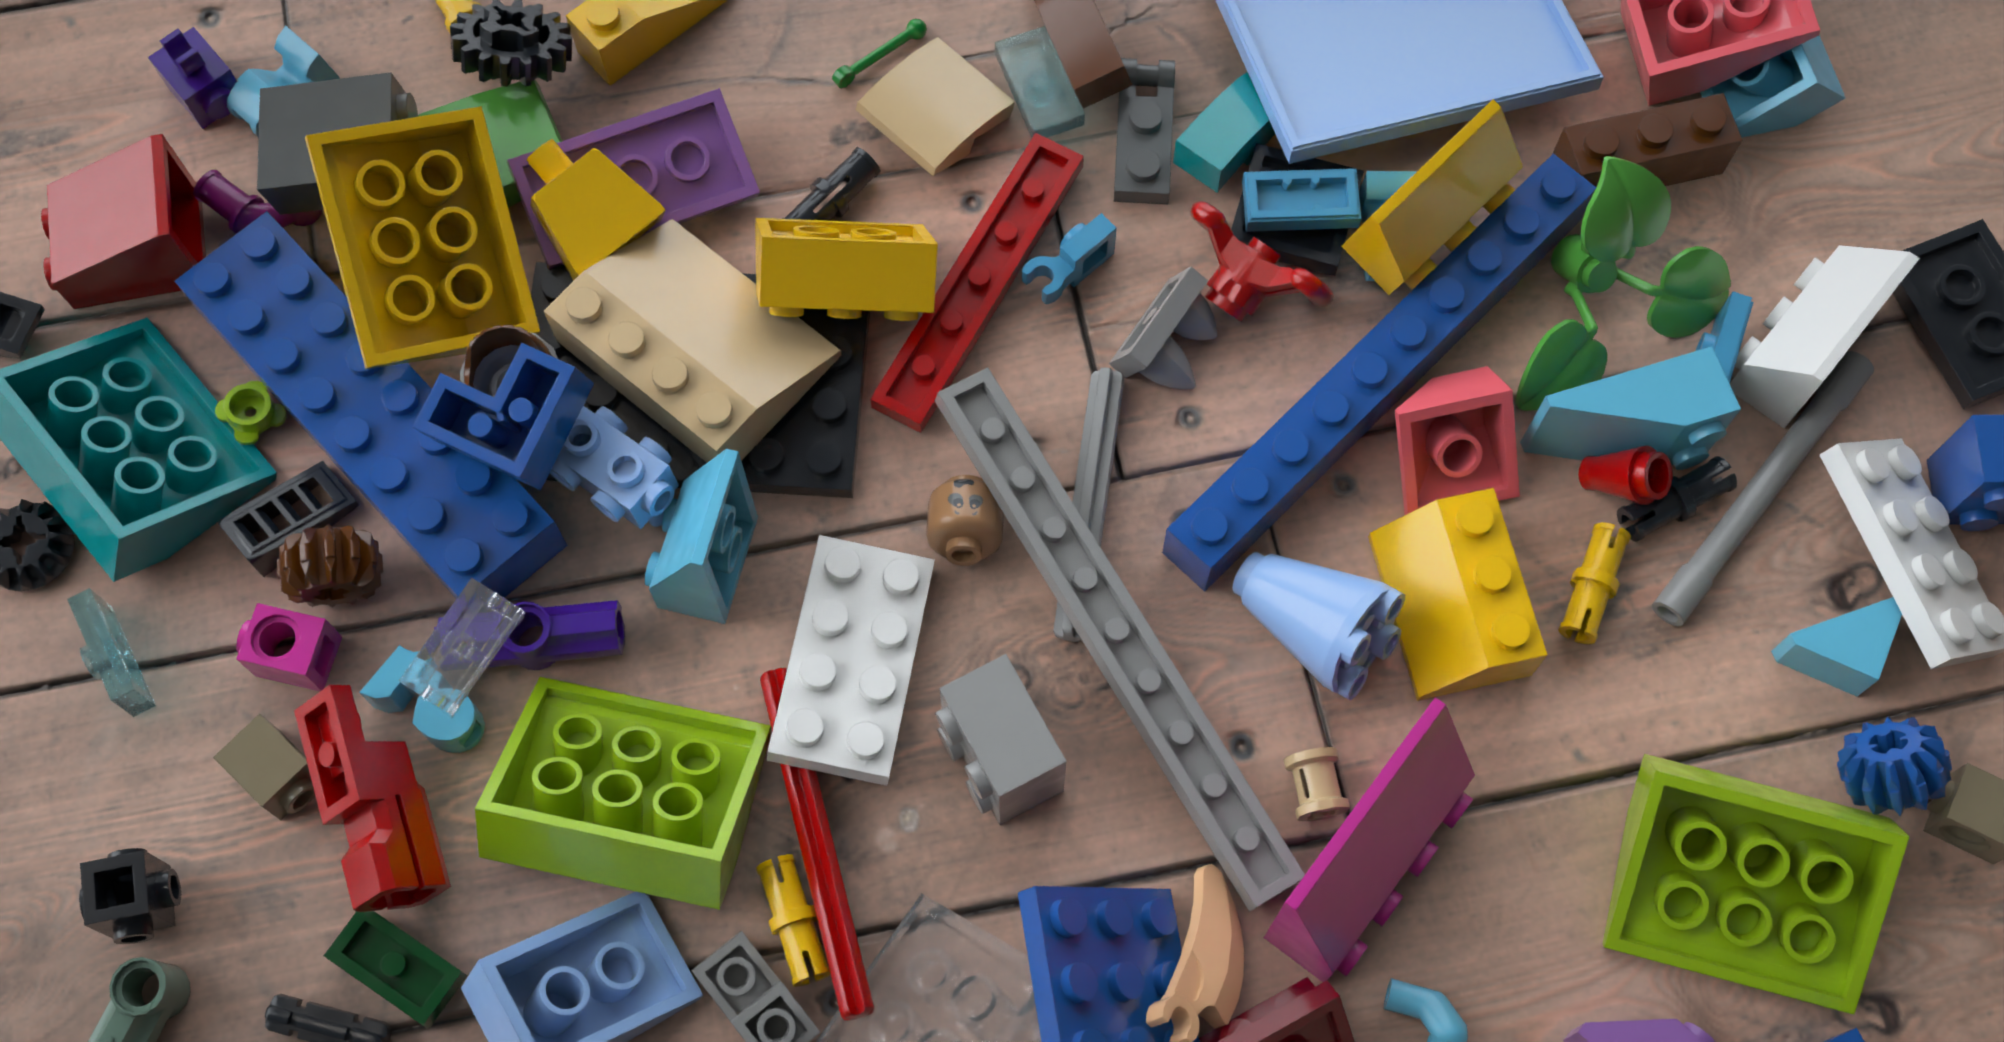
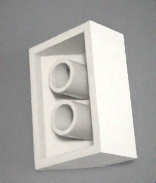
[1730,245,1920,428]

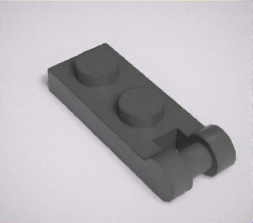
[1113,58,1176,205]

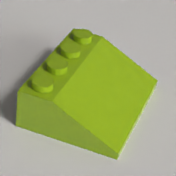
[475,677,771,910]
[1602,754,1910,1015]

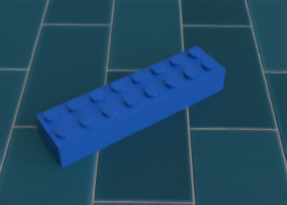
[175,211,568,614]

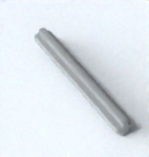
[1053,367,1125,642]

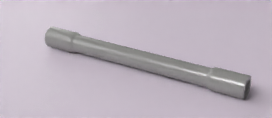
[1652,351,1874,626]

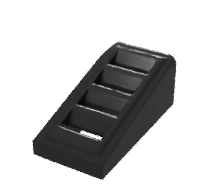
[218,461,359,577]

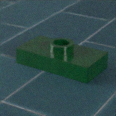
[323,911,468,1029]

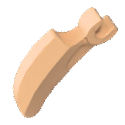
[1146,864,1244,1042]

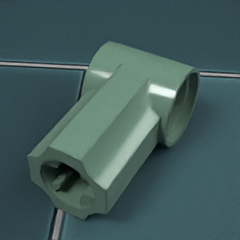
[88,957,191,1042]

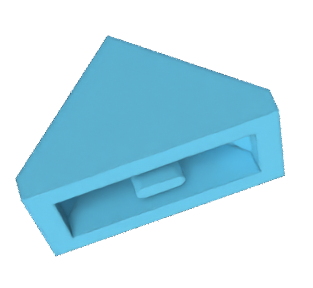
[1771,597,1902,697]

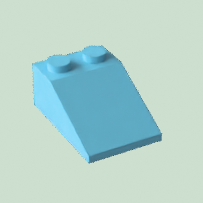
[1520,346,1741,470]
[645,448,758,624]

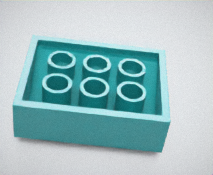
[0,317,277,582]

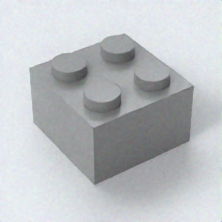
[935,654,1067,825]

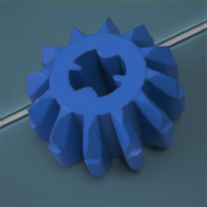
[1837,716,1952,817]

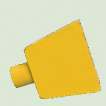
[526,139,666,280]

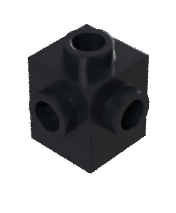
[79,848,182,944]

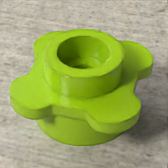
[215,381,287,445]

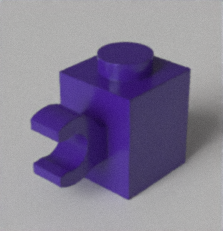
[148,27,238,129]

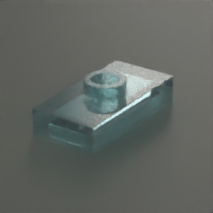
[995,26,1085,138]
[67,588,156,717]

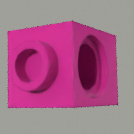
[236,603,342,692]

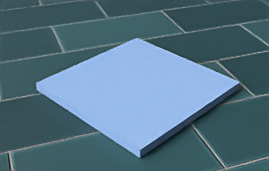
[1215,0,1604,164]

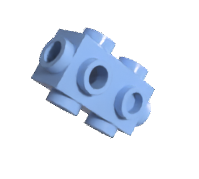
[550,406,679,529]

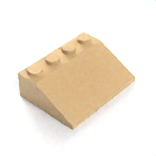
[544,219,841,463]

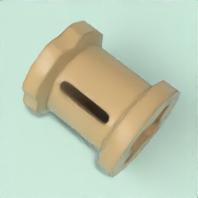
[1283,747,1350,821]

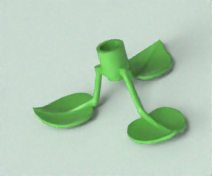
[1515,156,1731,411]

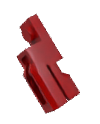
[294,684,451,912]

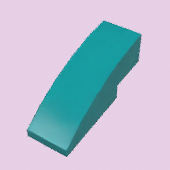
[1173,72,1275,193]

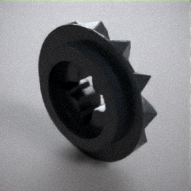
[0,499,75,591]

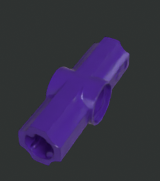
[434,600,625,672]

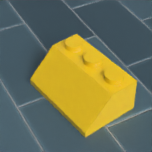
[1342,99,1523,295]
[755,218,938,321]
[1368,488,1548,701]

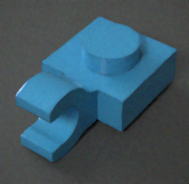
[1022,213,1117,305]

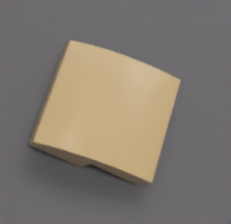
[855,37,1015,176]

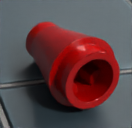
[1578,446,1673,505]

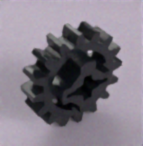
[450,0,572,87]

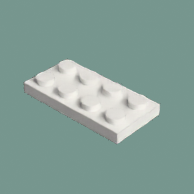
[1820,438,2004,669]
[767,535,935,786]

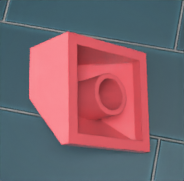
[1395,366,1520,515]

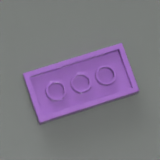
[507,88,760,270]

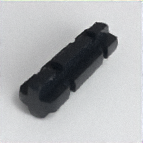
[264,994,391,1042]

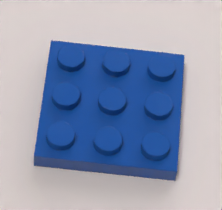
[1018,886,1200,1042]

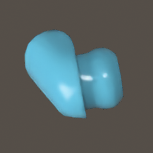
[1384,978,1468,1042]

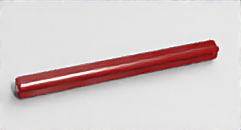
[760,668,874,1021]

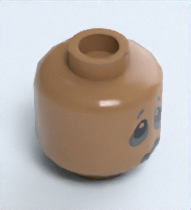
[926,475,1004,566]

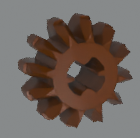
[277,524,384,608]

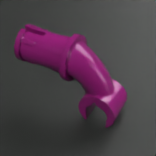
[193,170,322,234]

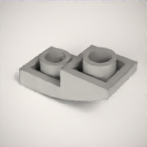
[691,931,821,1042]

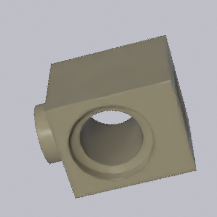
[213,714,315,821]
[1923,763,2004,864]

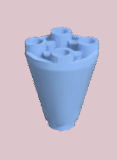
[1232,552,1405,700]

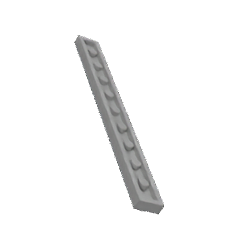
[935,367,1305,912]

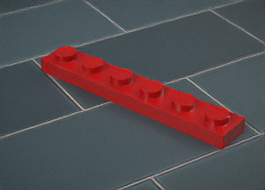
[870,133,1084,433]

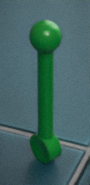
[832,18,927,88]

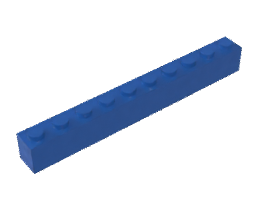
[1162,153,1596,592]

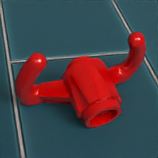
[1190,201,1334,322]

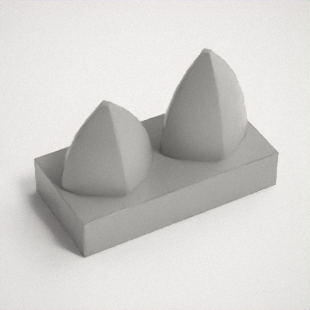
[1109,266,1217,389]

